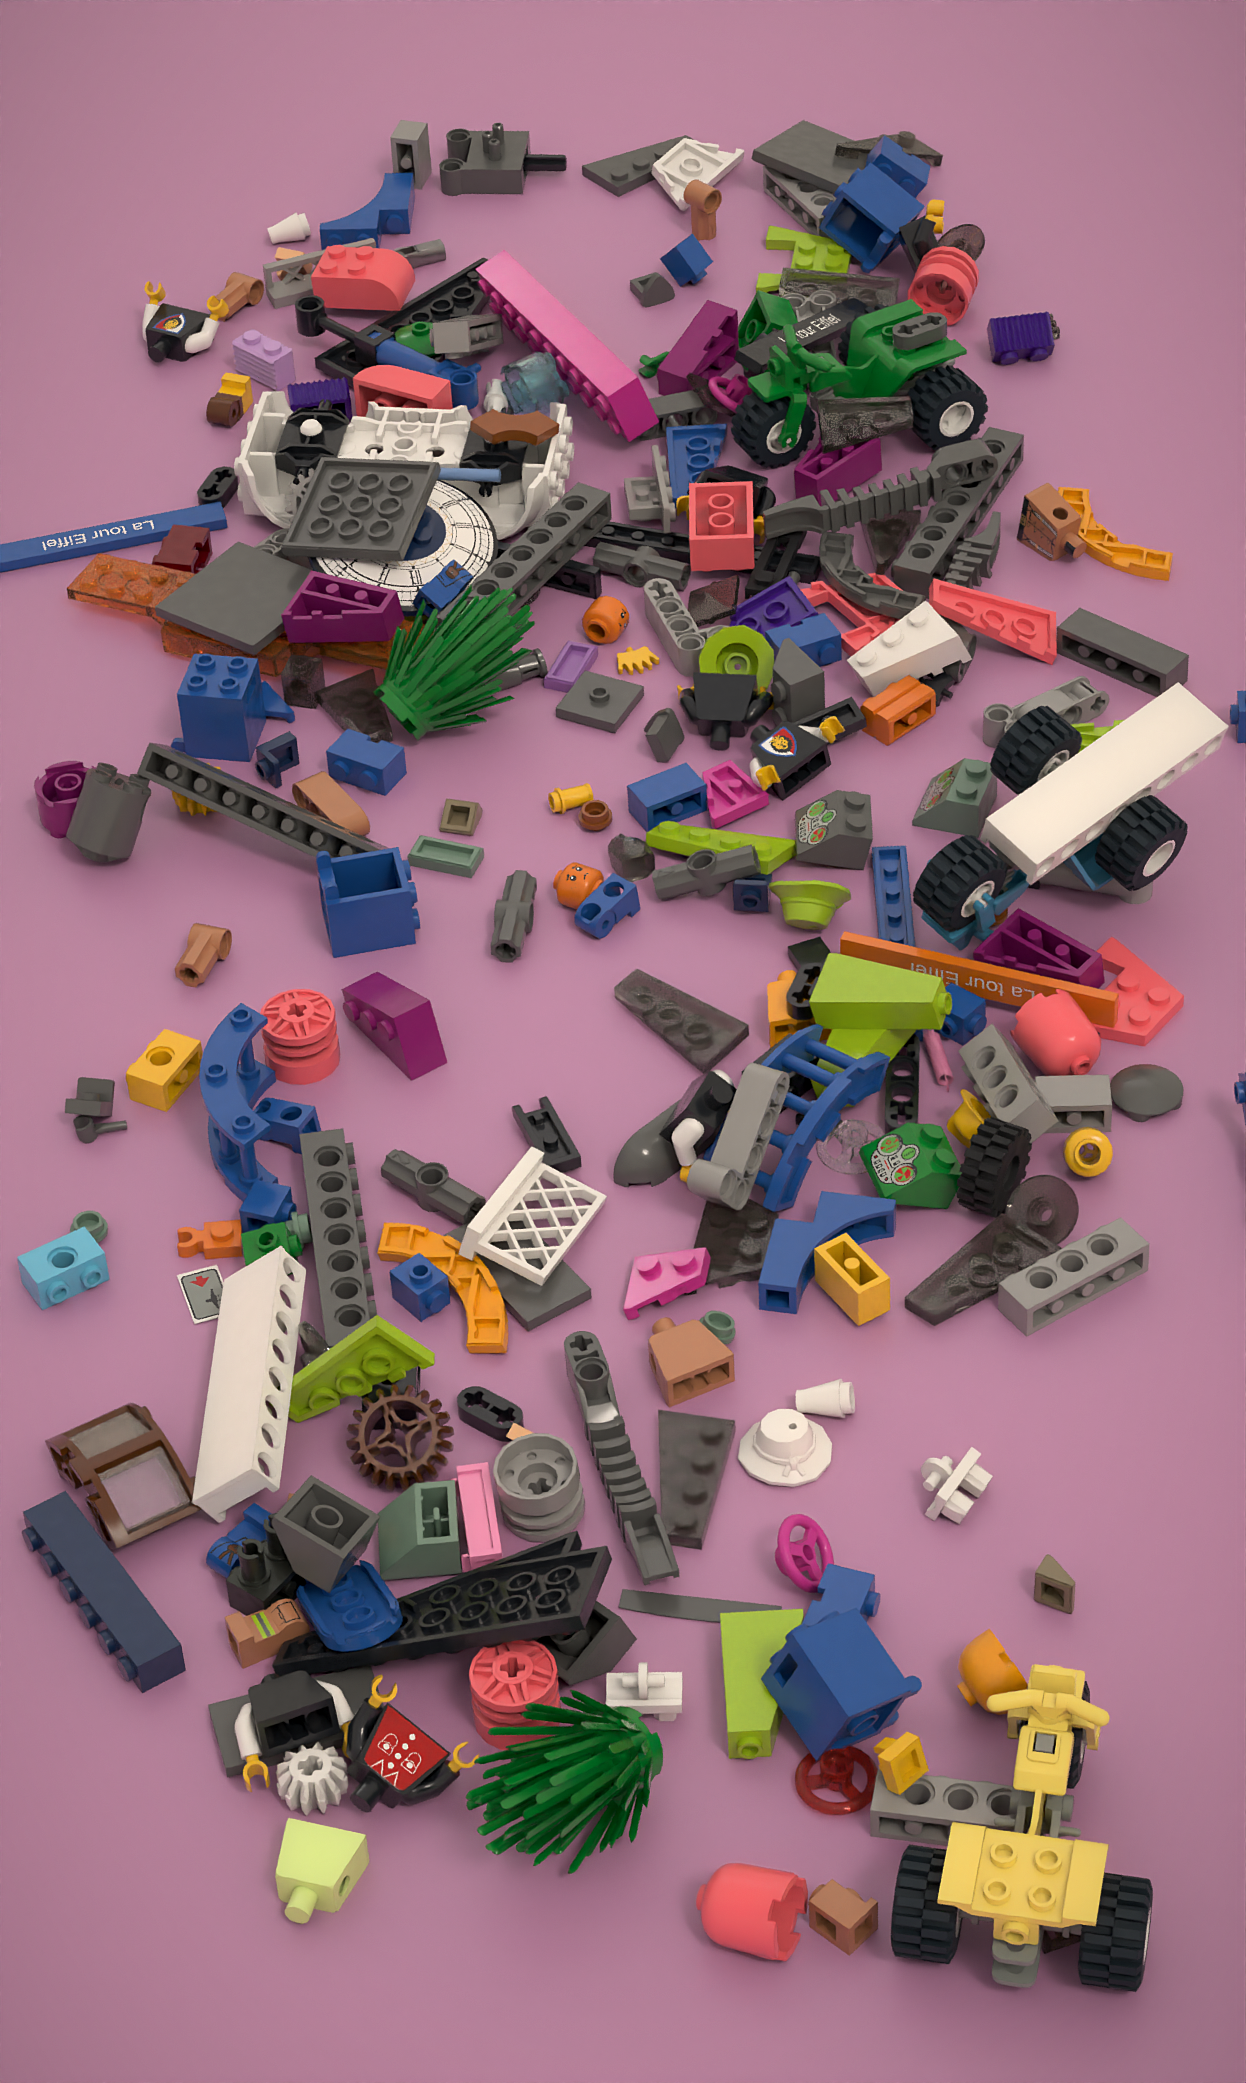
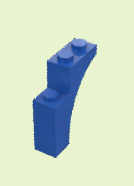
[319,173,415,250]
[758,1191,896,1314]

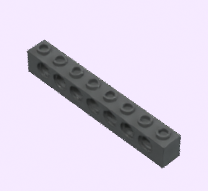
[891,427,1024,599]
[436,482,612,628]
[137,743,388,858]
[299,1128,377,1351]

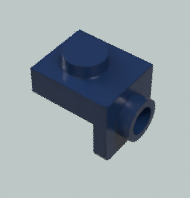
[255,731,300,788]
[733,874,772,912]

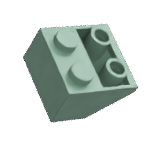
[378,1480,462,1580]

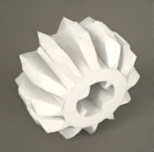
[276,1742,349,1816]

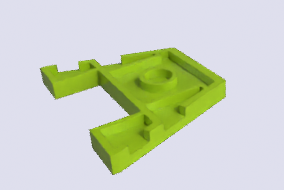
[756,226,852,294]

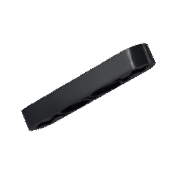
[885,1034,920,1134]

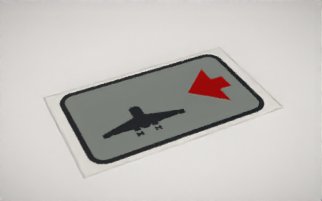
[177,1265,224,1324]

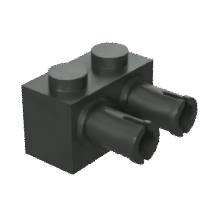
[226,1513,307,1616]

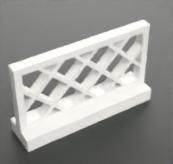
[458,1146,607,1286]

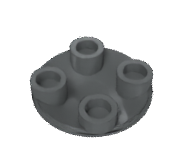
[1110,1064,1184,1122]

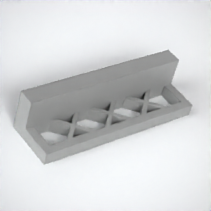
[263,238,376,309]

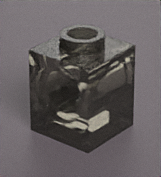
[281,655,326,709]

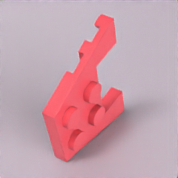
[800,572,903,656]
[1092,937,1184,1047]

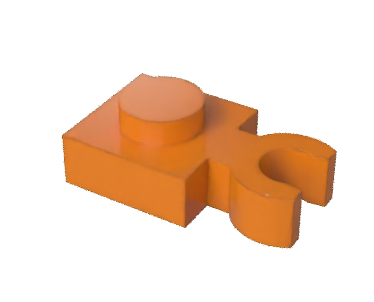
[177,1219,243,1259]

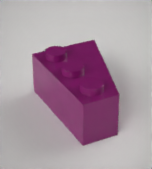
[657,300,739,396]
[794,418,882,506]
[281,570,404,643]
[973,908,1105,989]
[342,971,448,1081]

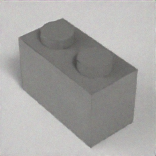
[390,120,432,190]
[1035,1074,1112,1133]

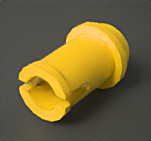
[548,783,594,814]

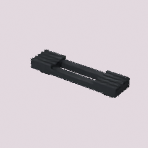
[745,531,807,599]

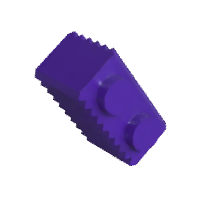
[987,311,1055,365]
[287,377,353,421]

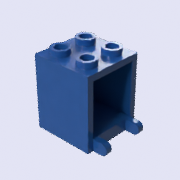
[818,163,925,273]
[171,654,266,762]
[316,847,420,958]
[761,1608,922,1761]

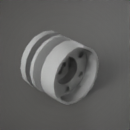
[493,1433,585,1542]

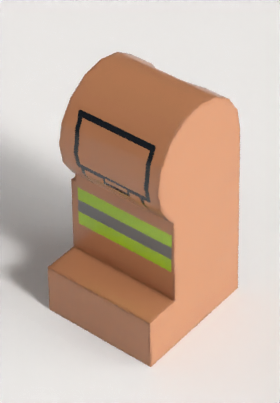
[224,1599,310,1669]

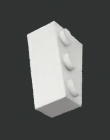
[847,601,972,697]

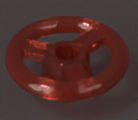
[795,1746,878,1815]

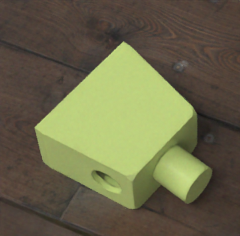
[275,1818,370,1924]

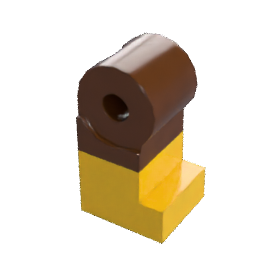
[206,372,253,427]

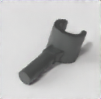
[73,1115,127,1144]

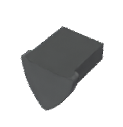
[630,272,675,308]
[644,708,685,762]

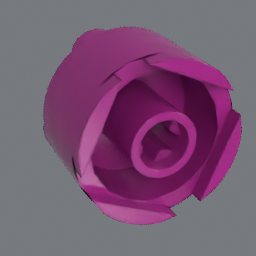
[34,761,96,838]

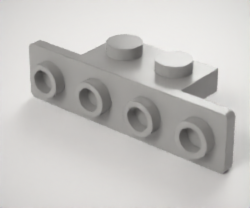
[624,445,676,533]

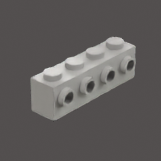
[430,314,504,359]

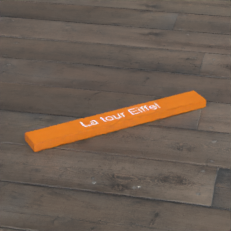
[840,931,1119,1028]

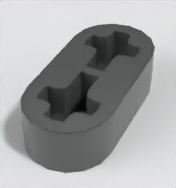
[892,312,947,350]

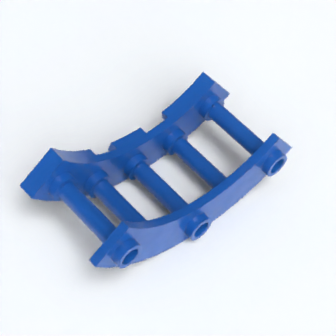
[199,1003,279,1202]
[703,1024,890,1212]

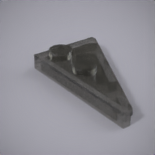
[835,131,943,166]

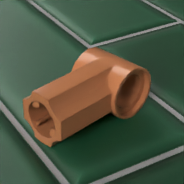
[683,179,722,241]
[209,272,264,322]
[175,923,232,987]

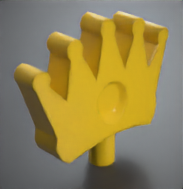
[617,646,659,675]

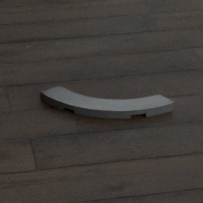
[819,531,926,619]

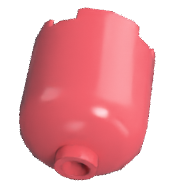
[1010,989,1101,1076]
[696,1863,808,1961]

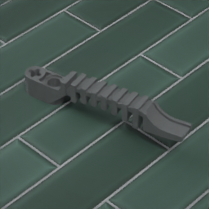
[763,439,998,539]
[927,511,1001,683]
[564,1331,680,1585]

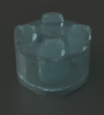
[500,351,569,415]

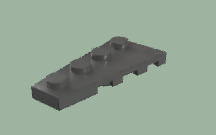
[582,135,694,197]

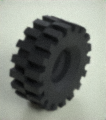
[957,1117,1032,1218]

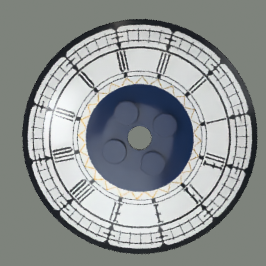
[308,479,498,617]

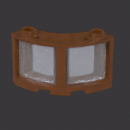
[45,1402,202,1549]

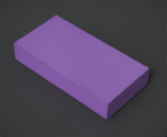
[544,641,598,693]

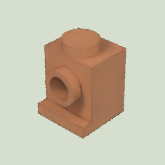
[808,1879,878,1956]

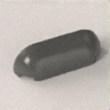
[613,1099,727,1188]

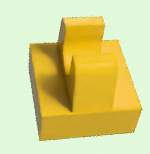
[873,1732,929,1795]

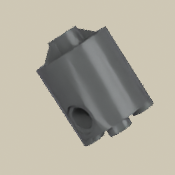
[66,762,151,862]

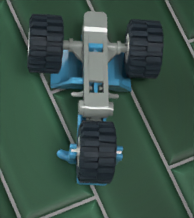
[913,706,1188,950]

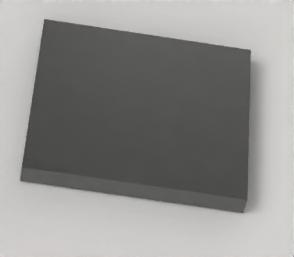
[751,120,873,194]
[281,457,441,561]
[155,541,313,655]

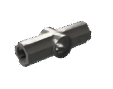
[593,542,691,591]
[652,845,761,900]
[491,870,537,963]
[381,1149,486,1224]

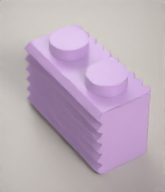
[232,329,296,391]

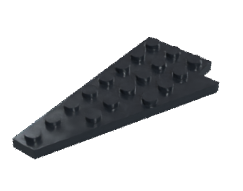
[315,257,490,388]
[272,1531,612,1676]

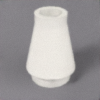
[267,212,312,244]
[796,1379,855,1418]

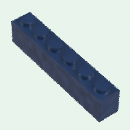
[22,1491,186,1693]

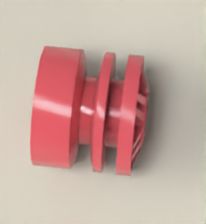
[908,246,979,326]
[260,989,341,1085]
[469,1640,561,1750]

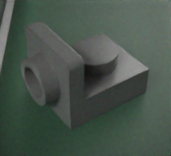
[65,1077,115,1116]

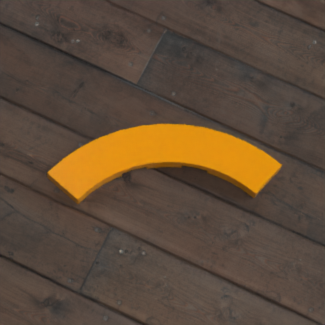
[1058,487,1173,581]
[377,1222,508,1353]

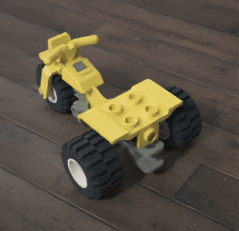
[891,1664,1153,1992]

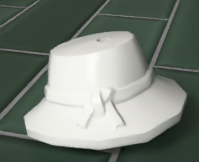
[738,1409,832,1487]

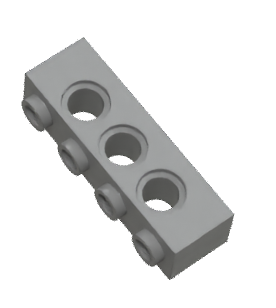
[763,166,836,239]
[958,1024,1058,1143]
[998,1217,1149,1337]
[870,1769,1046,1846]

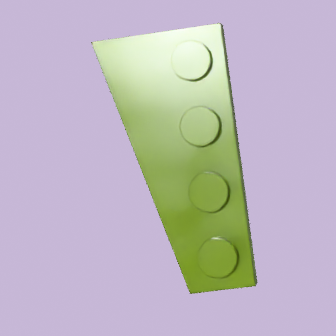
[646,821,796,875]
[269,1315,435,1423]

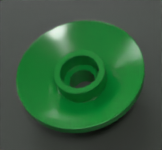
[395,322,438,357]

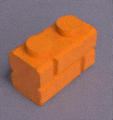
[860,675,936,746]

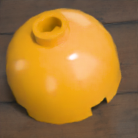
[957,1628,1028,1715]

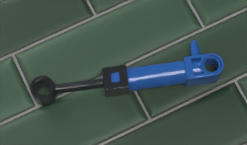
[295,295,481,410]

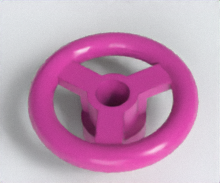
[708,374,752,414]
[775,1514,834,1593]

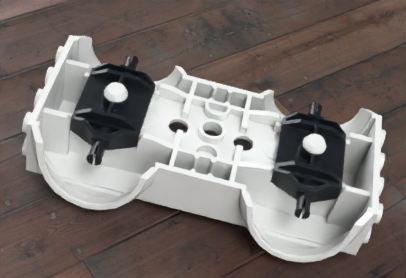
[234,391,574,540]

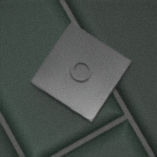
[556,670,644,733]

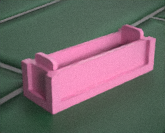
[451,1462,503,1573]

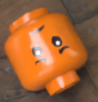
[582,596,629,644]
[553,862,604,909]

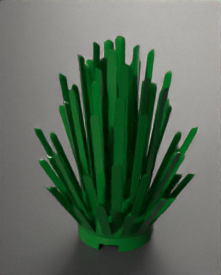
[373,584,535,741]
[466,1690,663,1874]

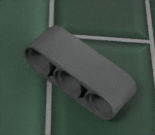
[636,389,718,441]

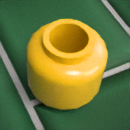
[1063,1127,1113,1177]

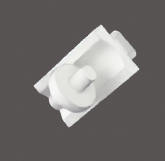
[921,1447,993,1524]
[606,1662,683,1721]

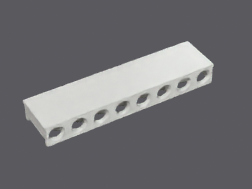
[980,682,1229,885]
[192,1246,306,1523]

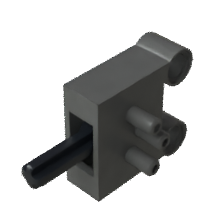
[439,123,567,196]

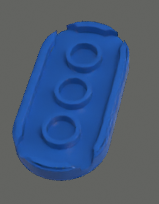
[297,1560,403,1652]

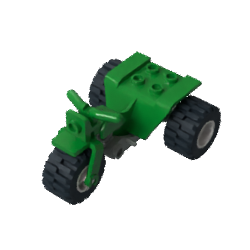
[731,299,988,469]

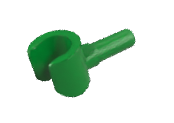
[639,351,669,378]

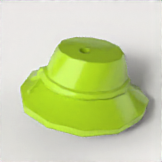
[698,625,774,695]
[769,880,851,930]

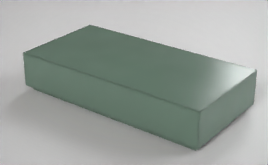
[407,835,484,878]

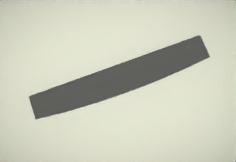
[618,1589,782,1622]

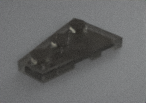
[817,396,914,454]

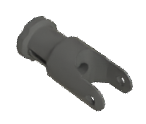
[481,648,548,690]

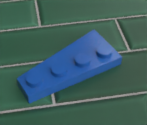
[666,423,727,509]

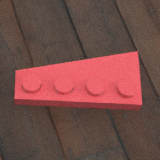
[929,579,1057,665]

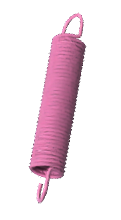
[923,1029,954,1092]

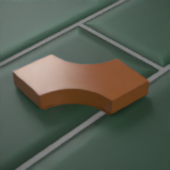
[470,409,559,446]

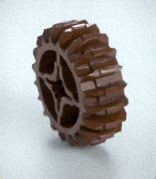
[346,1384,454,1491]

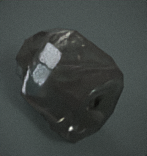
[608,834,655,882]

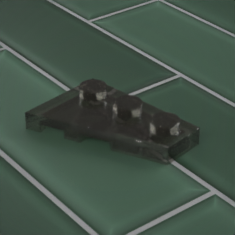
[316,668,393,743]

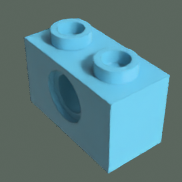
[17,1226,110,1310]

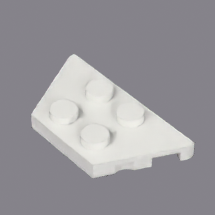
[651,138,745,211]

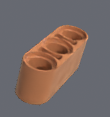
[292,771,370,836]

